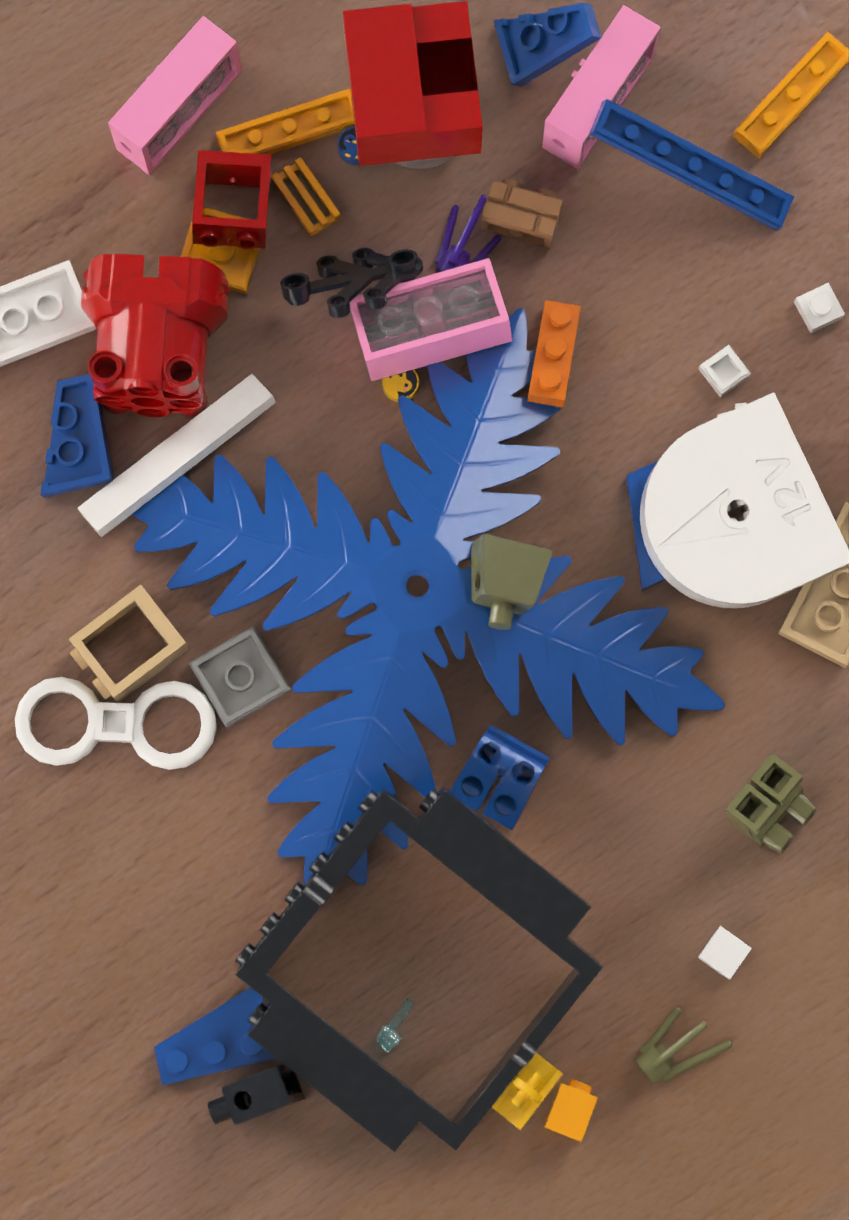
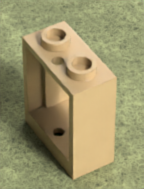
[69,585,189,703]

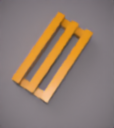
[271,157,341,237]

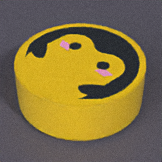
[382,369,419,402]

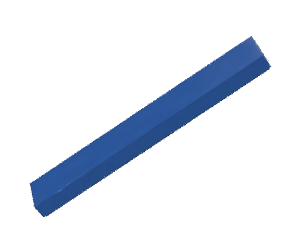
[589,99,794,230]

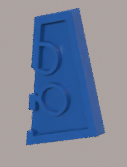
[493,3,602,87]
[40,374,114,498]
[154,987,276,1085]

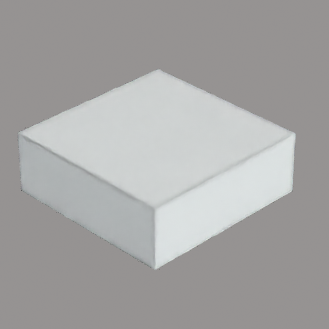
[698,345,751,397]
[697,926,752,980]

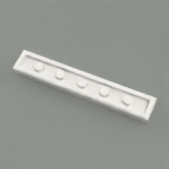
[78,374,276,537]

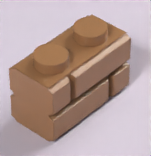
[481,178,564,249]

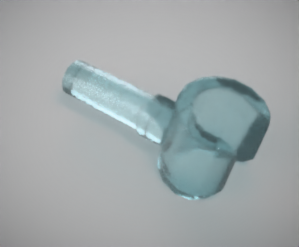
[377,998,415,1052]

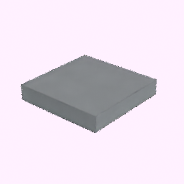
[189,626,291,729]

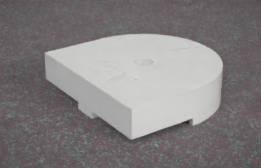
[640,392,849,608]

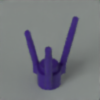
[434,195,501,273]

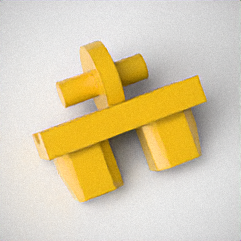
[491,1053,563,1130]

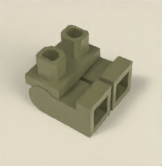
[726,753,816,854]

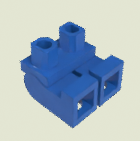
[450,725,550,830]

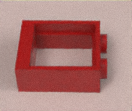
[192,150,271,250]

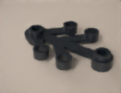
[280,248,423,318]

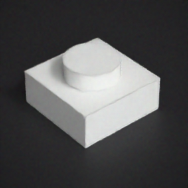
[794,283,845,334]

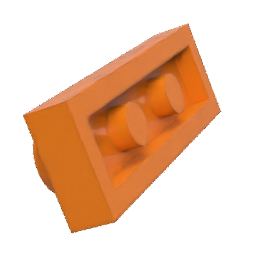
[527,300,581,408]

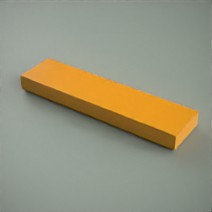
[732,31,849,159]
[215,88,355,155]

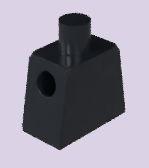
[208,1064,305,1125]

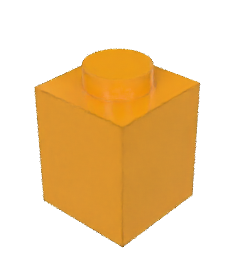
[543,1079,598,1142]

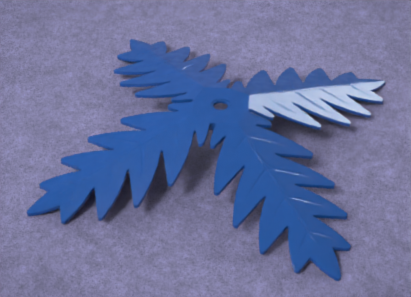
[131,308,725,886]

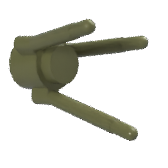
[635,1007,732,1084]

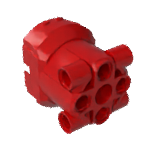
[81,254,230,418]

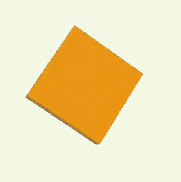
[181,207,261,295]

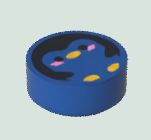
[337,127,359,165]

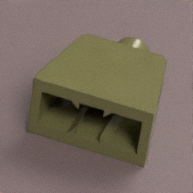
[471,533,552,630]

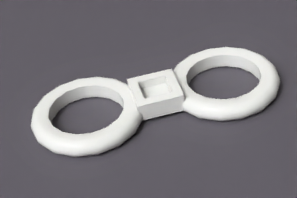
[14,677,217,770]

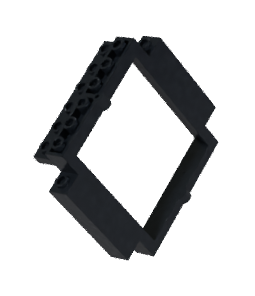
[235,786,603,1152]

